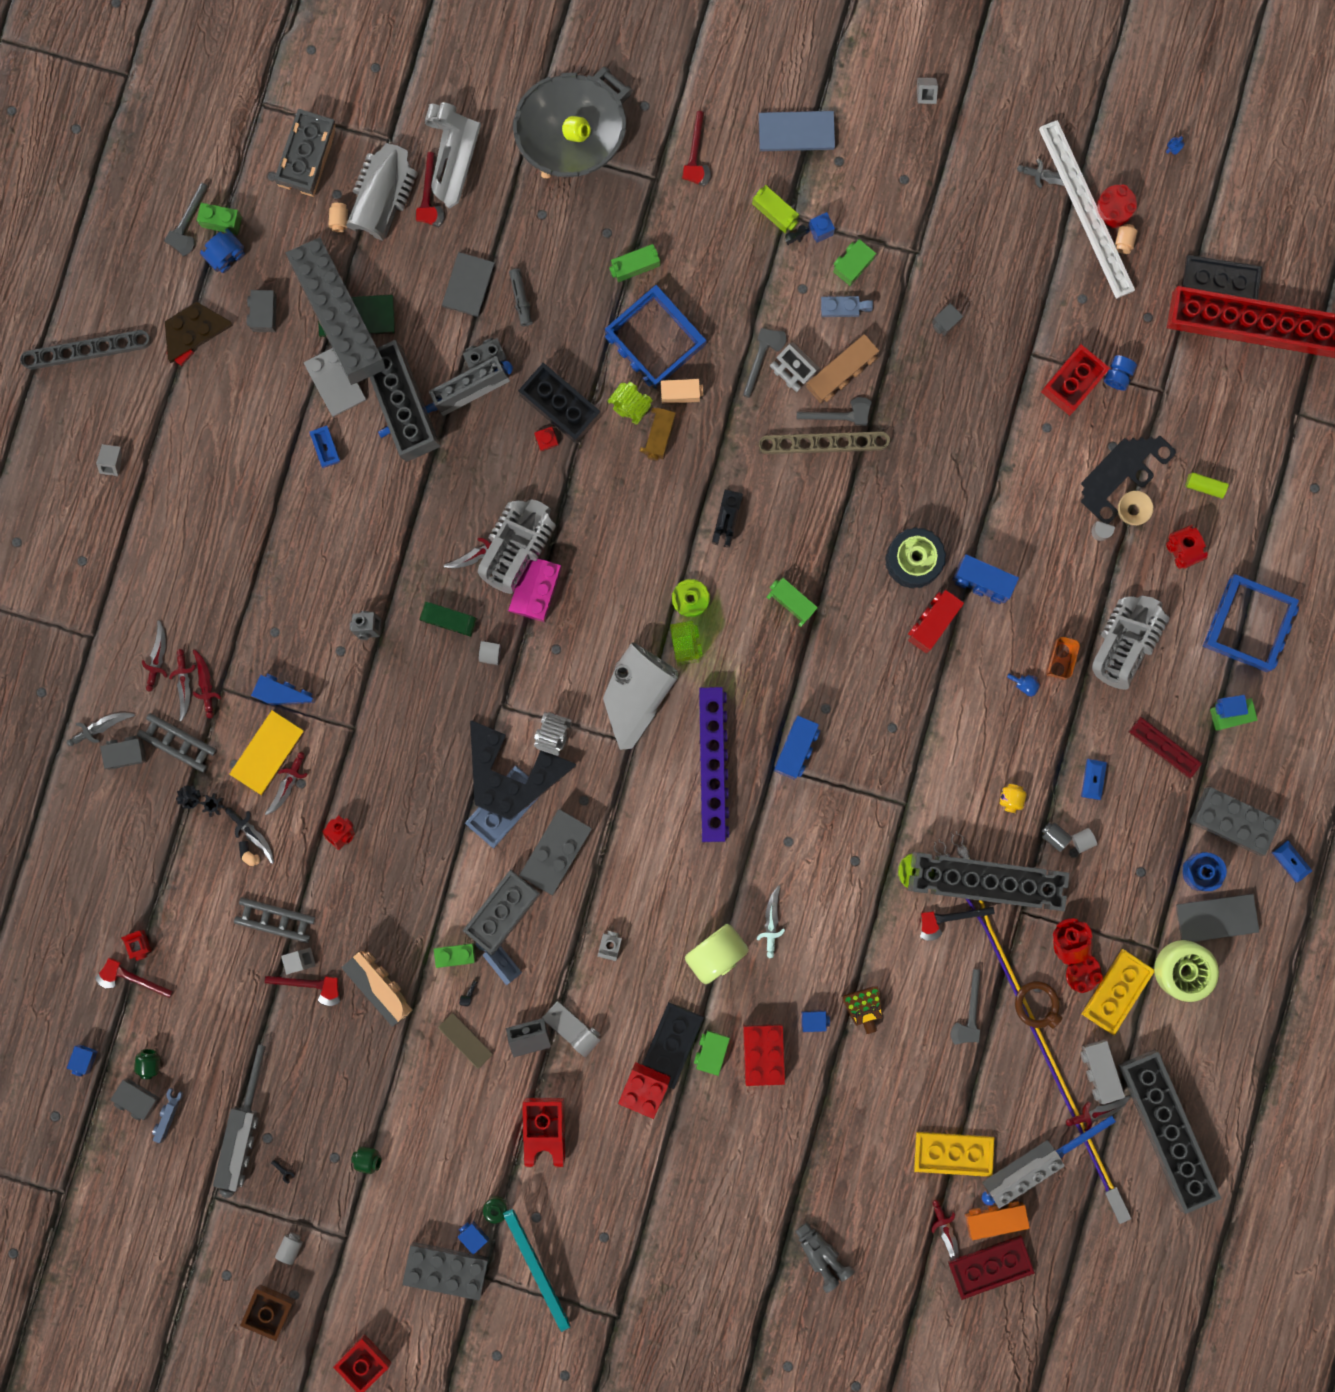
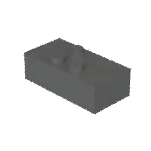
[519,809,593,896]

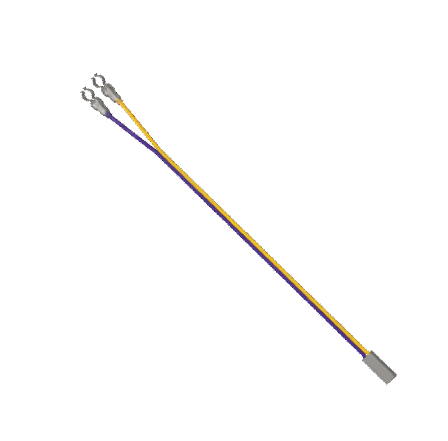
[934,831,1131,1224]

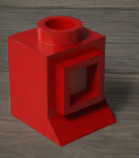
[121,930,152,961]

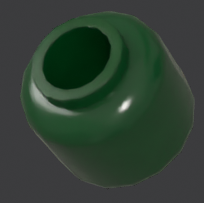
[134,1049,161,1080]
[351,1146,382,1174]
[483,1196,509,1224]

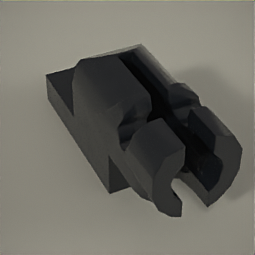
[712,490,743,548]

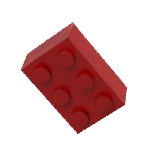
[1041,344,1110,416]
[908,590,964,653]
[743,1024,785,1086]

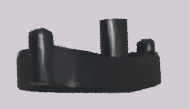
[785,225,810,245]

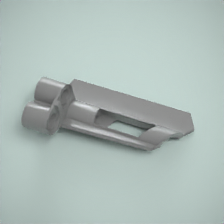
[425,102,481,208]

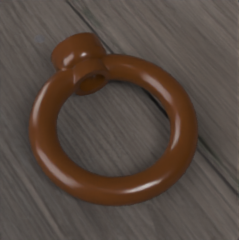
[1015,981,1063,1029]

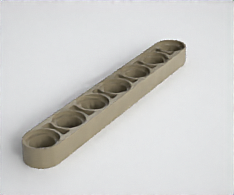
[759,432,890,454]

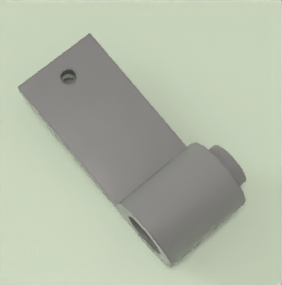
[542,1001,601,1058]

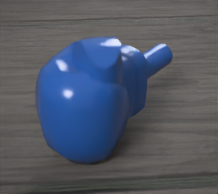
[1007,673,1040,697]

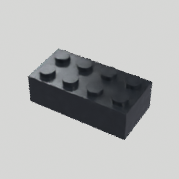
[518,362,601,444]

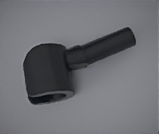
[459,980,478,1007]
[271,1160,295,1184]

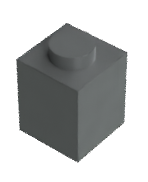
[932,303,963,336]

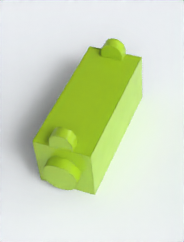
[752,185,799,234]

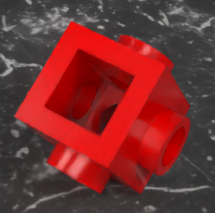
[322,815,355,850]

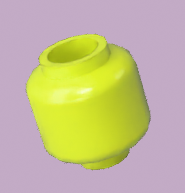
[562,116,591,142]

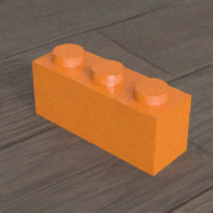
[965,1200,1030,1240]

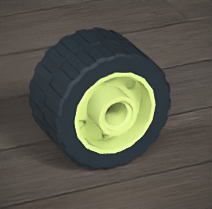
[885,527,946,589]

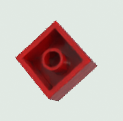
[618,1062,671,1119]
[333,1334,392,1392]

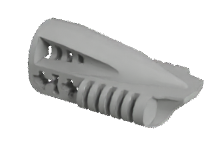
[346,143,418,241]
[478,499,556,594]
[1092,596,1170,690]

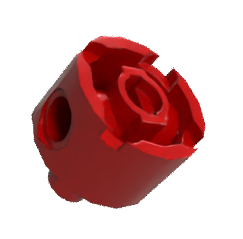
[1096,184,1137,228]
[1166,525,1208,569]
[1053,918,1093,965]

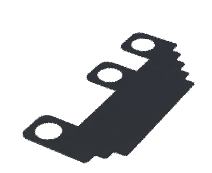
[1081,436,1176,524]

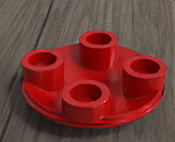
[1066,956,1103,993]

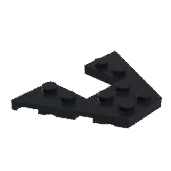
[470,720,577,821]

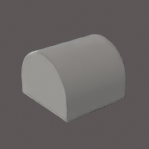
[1091,521,1115,541]
[1071,828,1097,854]

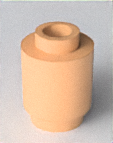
[328,203,348,232]
[1115,224,1138,254]

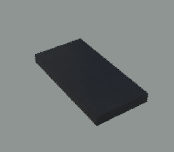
[1182,255,1262,300]
[642,1002,704,1089]

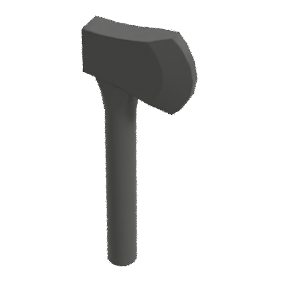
[164,182,208,257]
[743,328,786,398]
[796,397,872,425]
[950,969,981,1045]

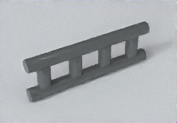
[137,713,217,773]
[234,897,316,943]

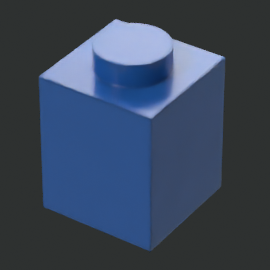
[808,212,835,243]
[1216,695,1248,719]
[801,1011,830,1032]
[67,1045,98,1076]
[458,1221,489,1255]

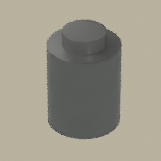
[1042,822,1072,852]

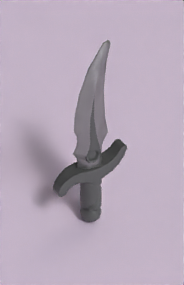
[1017,159,1065,188]
[67,713,135,746]

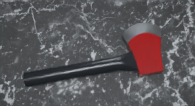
[921,907,995,941]

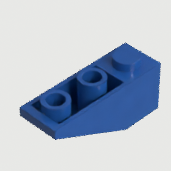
[251,674,316,705]

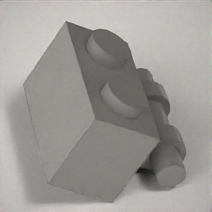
[770,342,820,392]

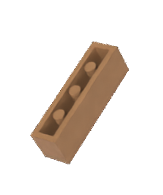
[806,334,879,404]

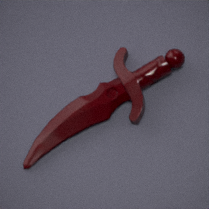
[193,650,222,719]

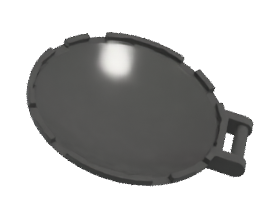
[513,66,633,177]

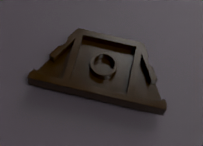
[164,302,233,363]

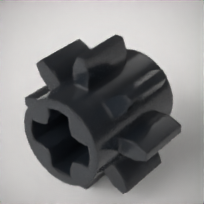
[176,785,201,809]
[200,793,226,817]

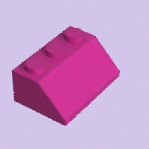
[508,559,562,623]

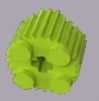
[607,382,653,425]

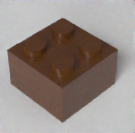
[240,1284,296,1341]

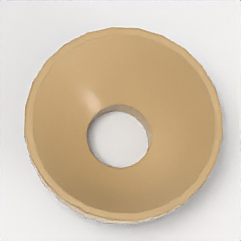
[1118,491,1153,526]

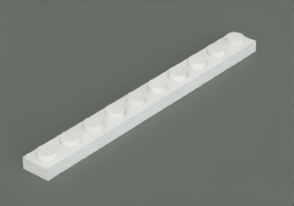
[1039,120,1135,299]

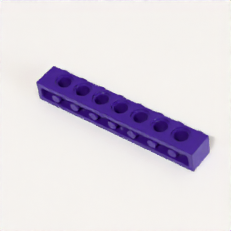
[699,687,729,842]

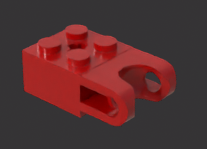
[522,1098,565,1167]

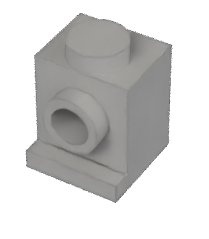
[597,931,622,961]

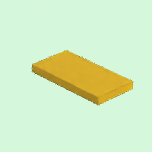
[229,710,305,795]
[1081,949,1154,1035]
[914,1132,994,1177]

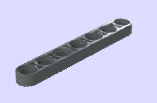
[20,330,151,370]

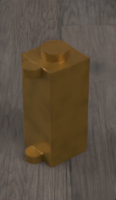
[639,408,676,461]

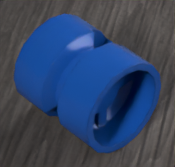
[1104,355,1137,391]

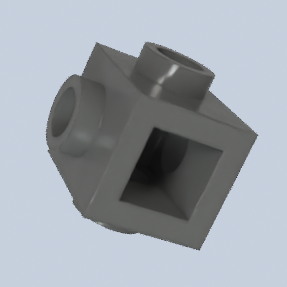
[350,611,381,640]

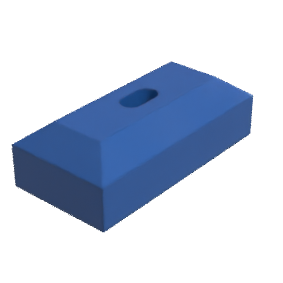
[309,426,341,468]
[1081,759,1107,800]
[1271,840,1312,883]

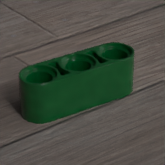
[419,602,478,637]

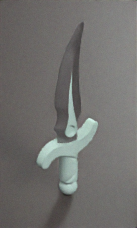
[757,886,785,958]

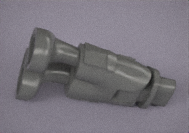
[795,1222,855,1293]

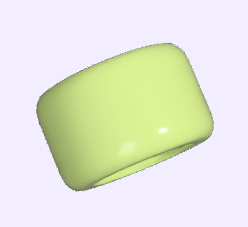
[685,924,748,984]
[1154,940,1219,1002]

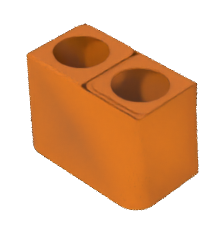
[1046,637,1080,680]

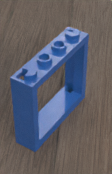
[605,285,706,389]
[1202,574,1299,672]

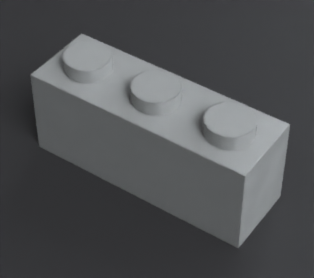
[1080,1040,1125,1104]

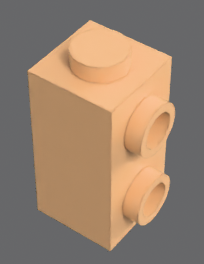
[661,379,703,404]

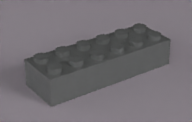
[369,340,441,462]

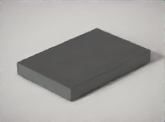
[442,252,495,317]

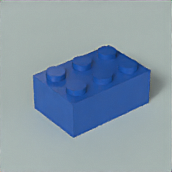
[952,555,1019,604]
[773,716,821,780]

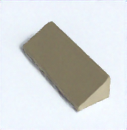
[438,1013,493,1069]

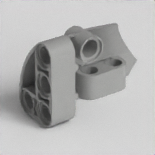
[603,642,678,750]

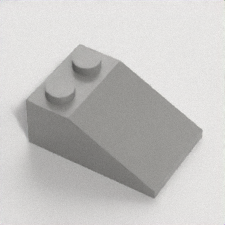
[304,348,366,417]

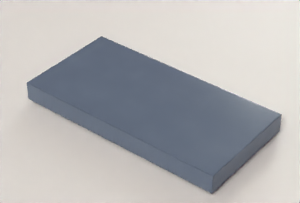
[759,111,835,151]
[465,765,540,849]

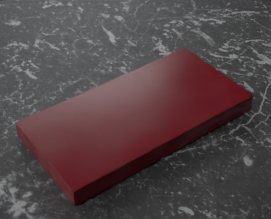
[948,1235,1035,1300]

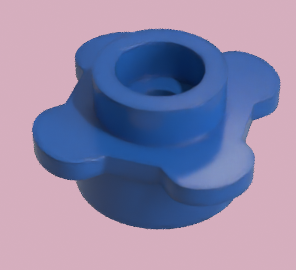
[1166,136,1185,155]

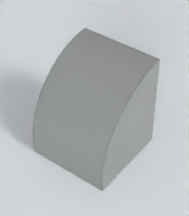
[917,78,938,104]
[96,444,122,476]
[479,641,502,665]
[281,948,316,975]

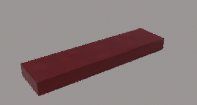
[1128,717,1202,779]

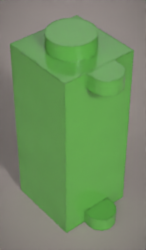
[609,244,660,282]
[766,578,818,627]

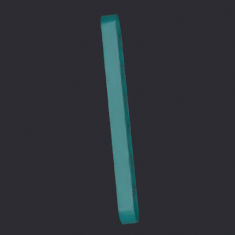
[503,1208,571,1332]

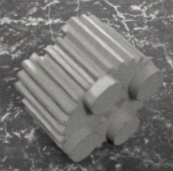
[534,712,571,756]

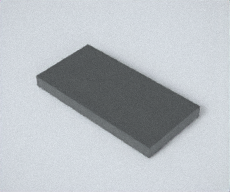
[463,870,541,955]
[1176,894,1259,942]

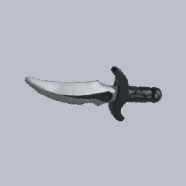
[225,807,274,864]

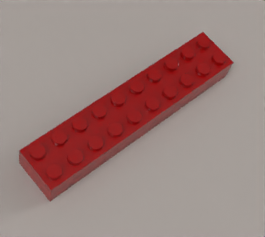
[1167,286,1335,358]

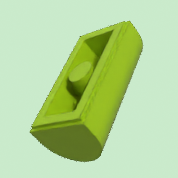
[1185,473,1229,499]

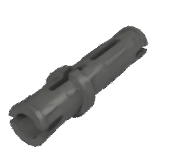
[509,268,533,327]

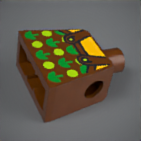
[841,985,882,1034]

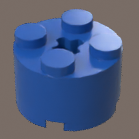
[200,229,245,273]
[1182,852,1227,891]

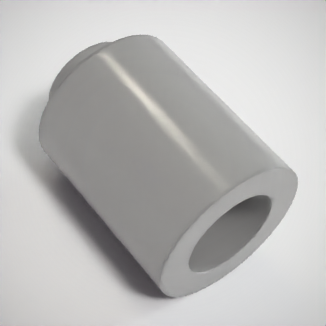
[275,1233,303,1265]

